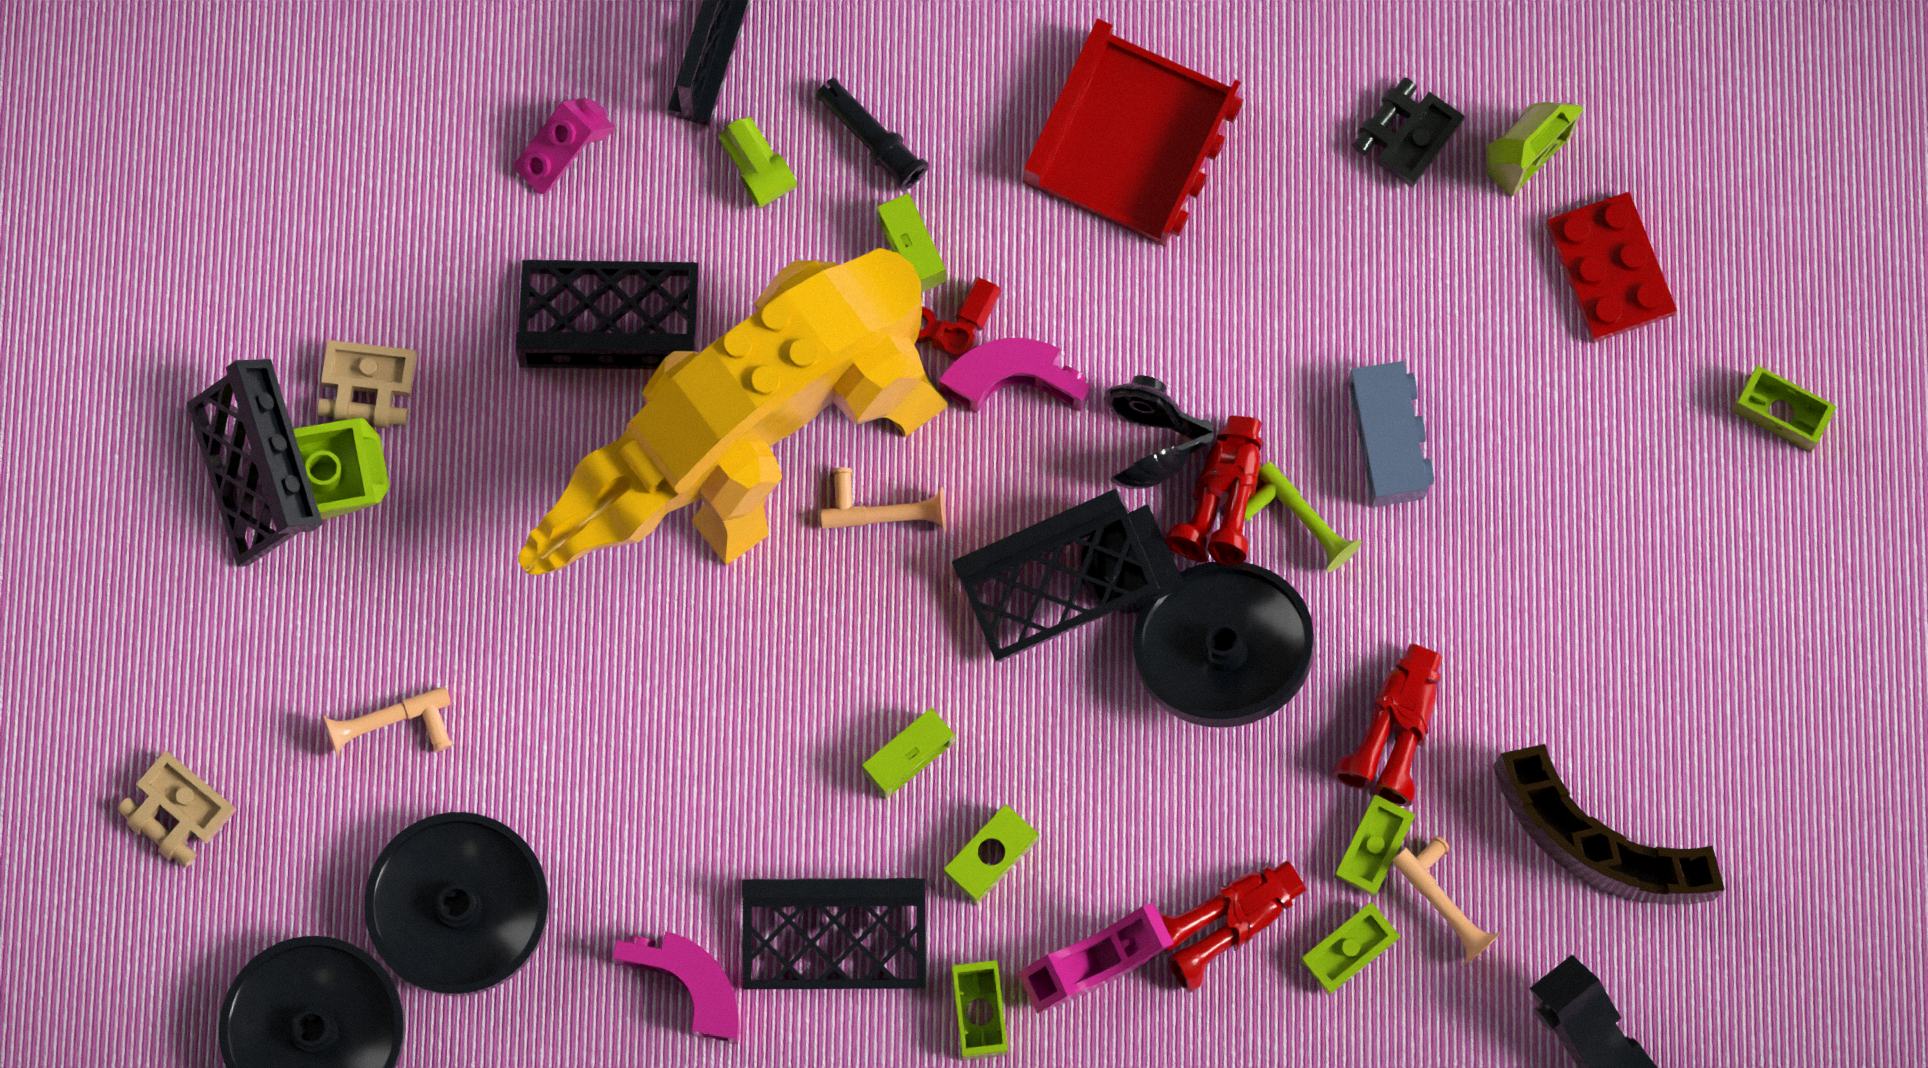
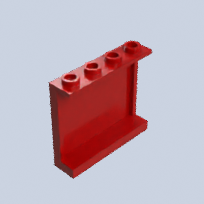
[1023,18,1244,247]

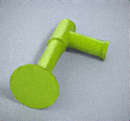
[1244,461,1362,572]

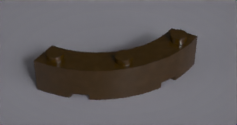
[1493,744,1725,905]

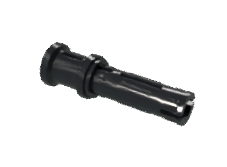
[816,77,929,192]

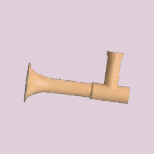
[821,467,947,532]
[322,686,453,758]
[1391,836,1500,964]

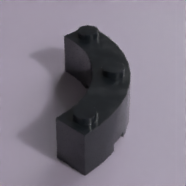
[1530,955,1658,1068]

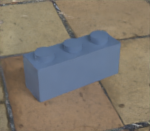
[1348,361,1434,508]

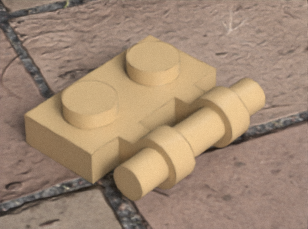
[317,340,417,428]
[117,750,237,868]

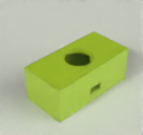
[877,193,946,293]
[1732,365,1837,453]
[862,707,955,800]
[944,804,1039,906]
[952,960,1008,1061]

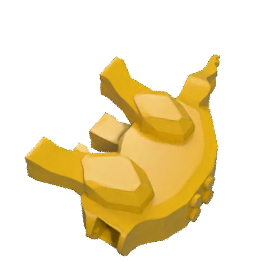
[518,248,948,576]

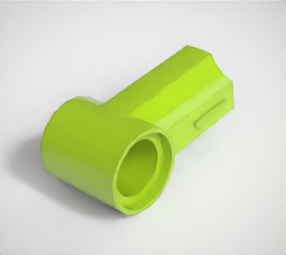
[718,116,798,209]

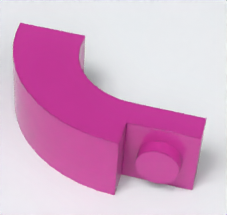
[939,338,1091,414]
[1017,903,1174,1014]
[613,931,740,1044]

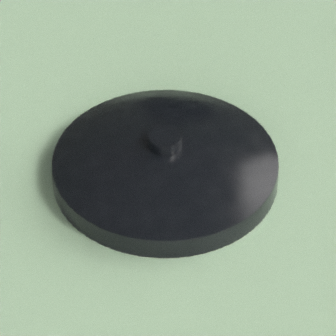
[1133,562,1315,728]
[364,812,549,996]
[219,936,406,1068]

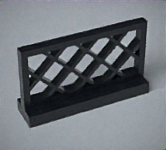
[667,0,751,127]
[516,260,699,370]
[187,359,323,567]
[952,488,1162,663]
[742,878,926,990]

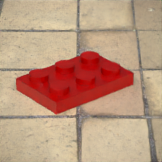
[1545,191,1677,343]

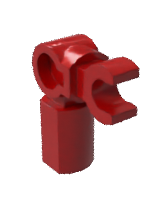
[916,277,1002,361]

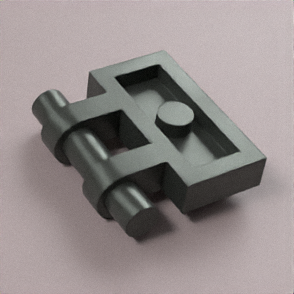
[1352,77,1465,188]

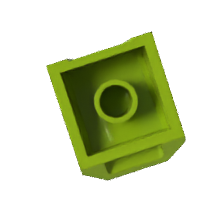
[1485,102,1583,197]
[293,418,390,520]

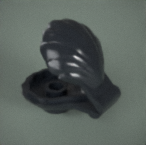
[1104,375,1214,489]

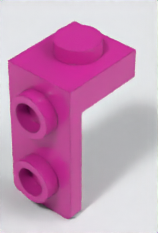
[513,97,615,194]

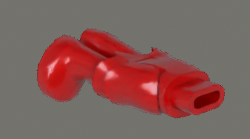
[1165,415,1263,565]
[1332,644,1443,807]
[1159,861,1306,993]

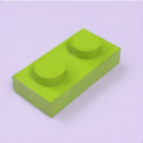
[1334,794,1416,898]
[1300,901,1401,996]

